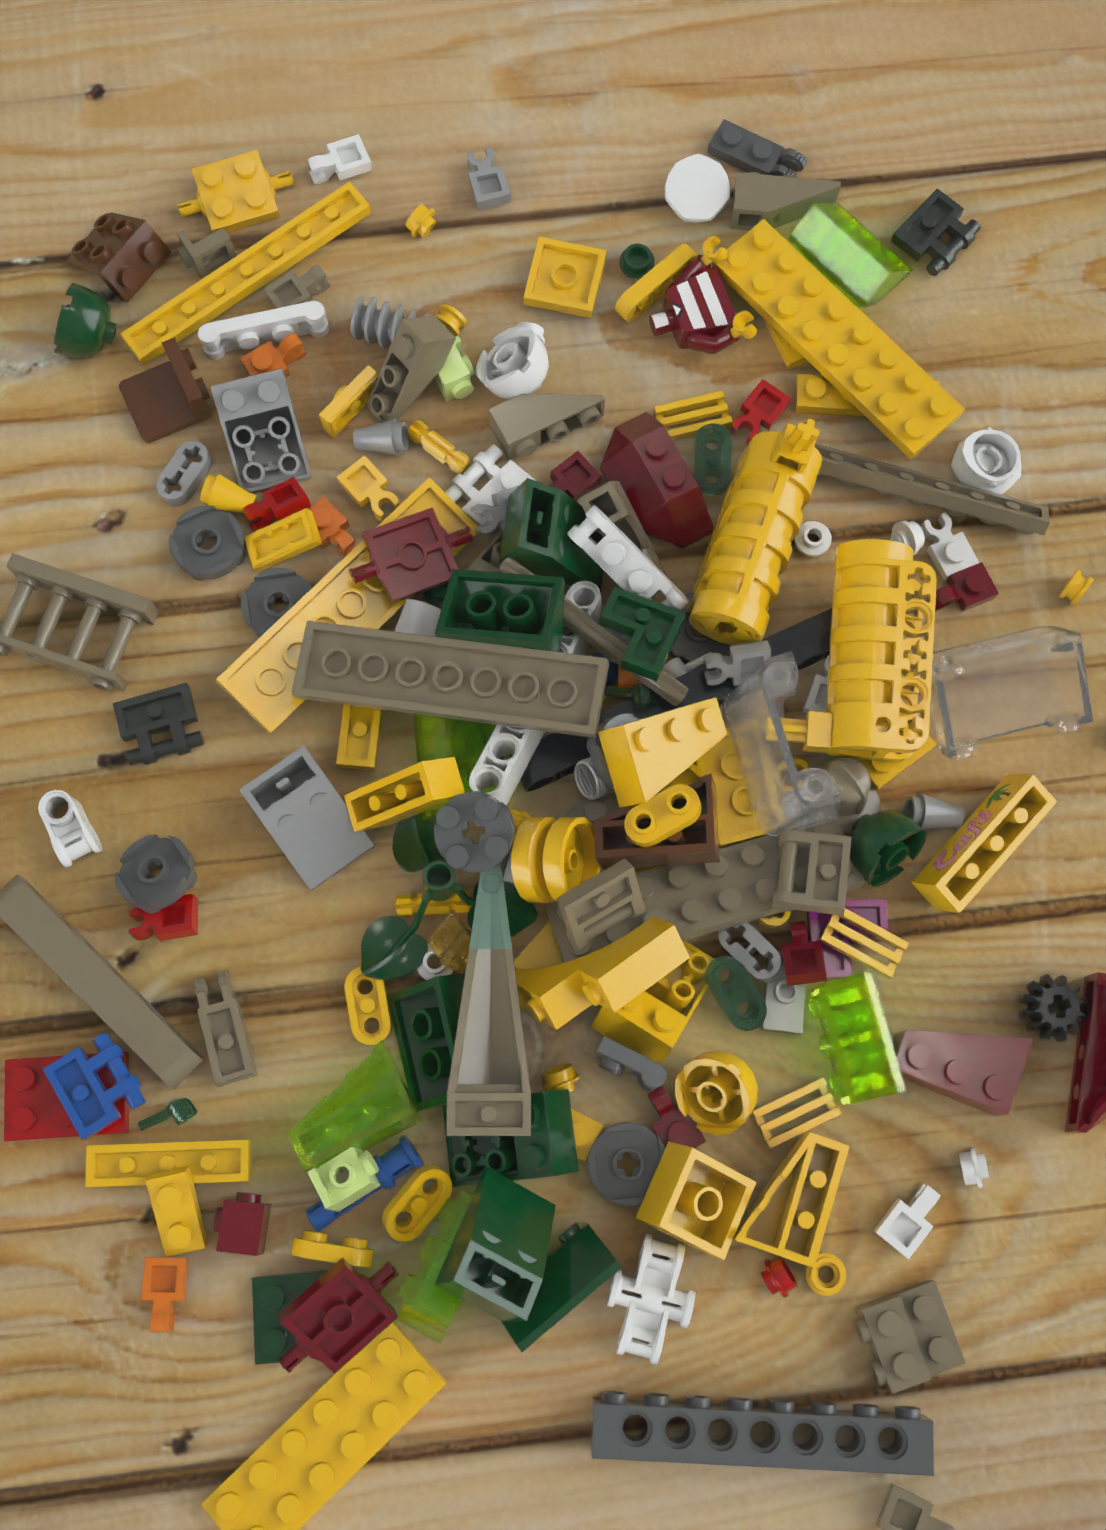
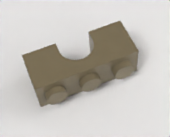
[578,481,670,580]

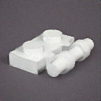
[445,444,536,537]

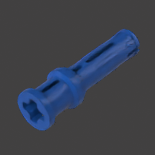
[305,1135,424,1232]

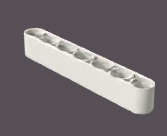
[469,581,603,805]

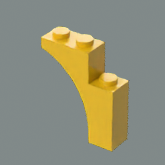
[515,916,690,1030]

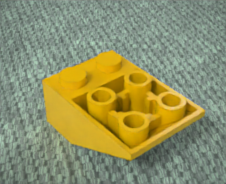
[591,941,722,1065]

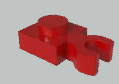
[731,379,792,444]
[129,893,198,941]

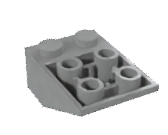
[210,369,312,492]
[239,745,375,891]

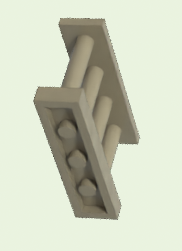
[0,553,159,692]

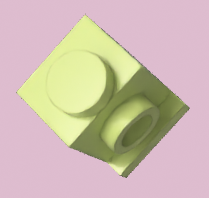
[434,336,474,402]
[307,1146,381,1212]

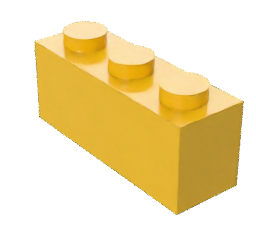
[344,757,465,832]

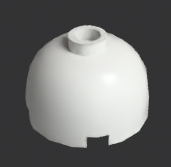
[476,325,549,399]

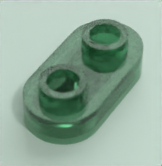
[694,423,732,496]
[705,956,767,1031]

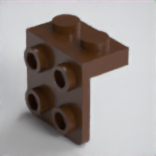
[67,212,171,303]
[119,337,211,443]

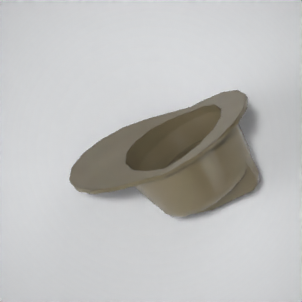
[805,753,881,836]

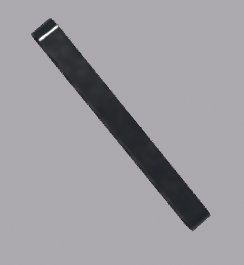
[509,608,832,792]

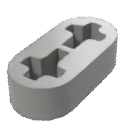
[156,441,212,507]
[718,922,784,982]

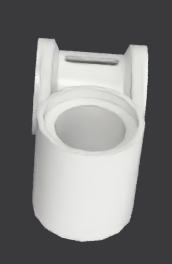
[38,790,103,868]

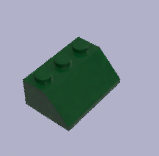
[435,569,565,652]
[387,973,465,1112]
[501,1222,622,1352]

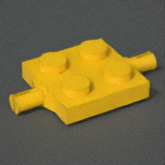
[177,150,294,233]

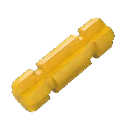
[407,420,470,474]
[395,890,472,917]

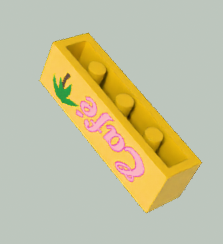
[911,774,1057,913]

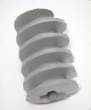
[350,296,430,349]

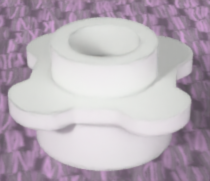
[959,1146,990,1188]

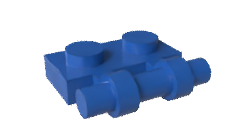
[43,1032,146,1140]

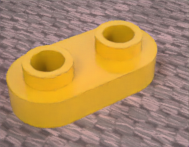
[624,784,702,847]
[344,967,392,1046]
[382,1164,452,1242]
[291,1230,374,1267]

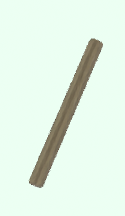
[497,557,688,706]

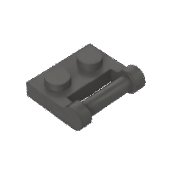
[595,1036,667,1091]

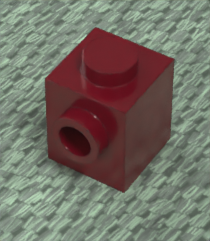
[213,1192,272,1256]

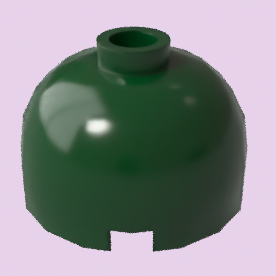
[54,283,117,359]
[850,810,927,887]

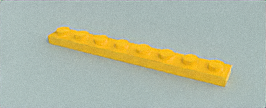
[120,181,371,366]

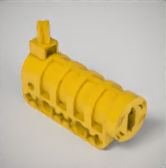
[686,419,822,646]
[769,539,937,763]

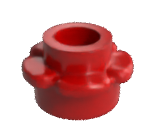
[761,1256,797,1298]

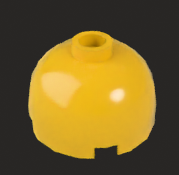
[675,1050,758,1136]

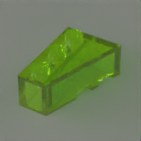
[288,1040,423,1172]
[397,1190,472,1344]

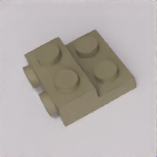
[854,1280,966,1394]

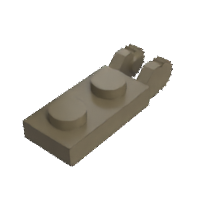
[194,970,257,1087]

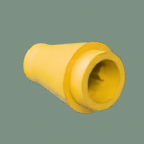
[200,474,258,514]

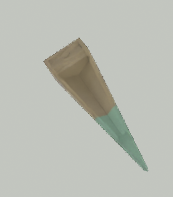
[446,863,531,1136]

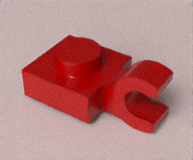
[243,477,311,532]

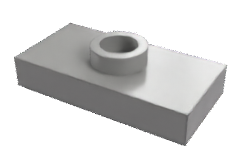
[761,952,806,1035]

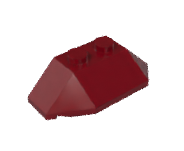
[600,412,714,549]
[1065,972,1106,1134]

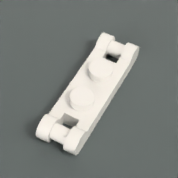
[198,301,329,360]
[567,505,689,610]

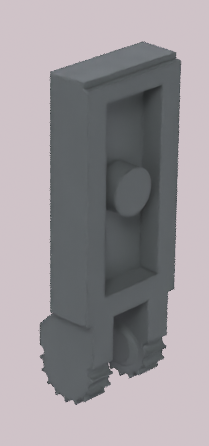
[707,119,807,178]

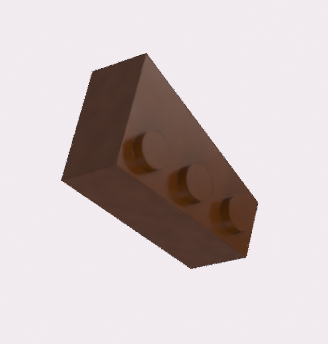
[594,773,720,870]

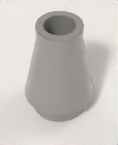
[353,419,409,455]
[903,793,964,830]

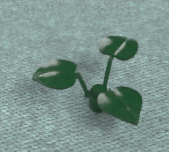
[361,810,538,980]

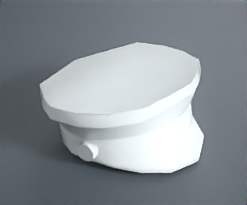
[664,154,730,223]
[950,427,1021,495]

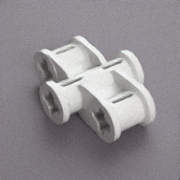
[606,1233,696,1365]

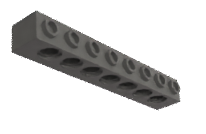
[591,1391,934,1476]

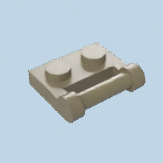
[772,830,851,916]
[556,858,645,952]

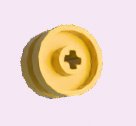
[511,817,601,903]

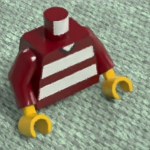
[649,236,757,354]

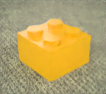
[636,1141,756,1260]

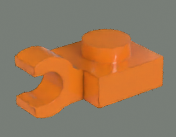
[240,333,306,377]
[309,496,356,557]
[141,1257,190,1332]

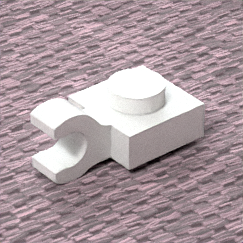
[308,134,372,184]
[873,1183,941,1259]

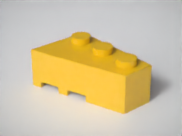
[598,697,727,808]
[733,1132,850,1268]

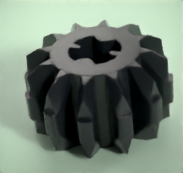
[1018,974,1089,1042]

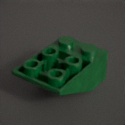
[499,478,604,593]
[442,1089,579,1187]
[434,1167,556,1323]

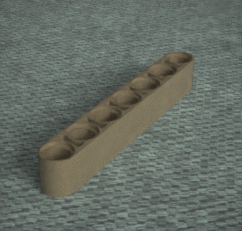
[0,874,204,1089]

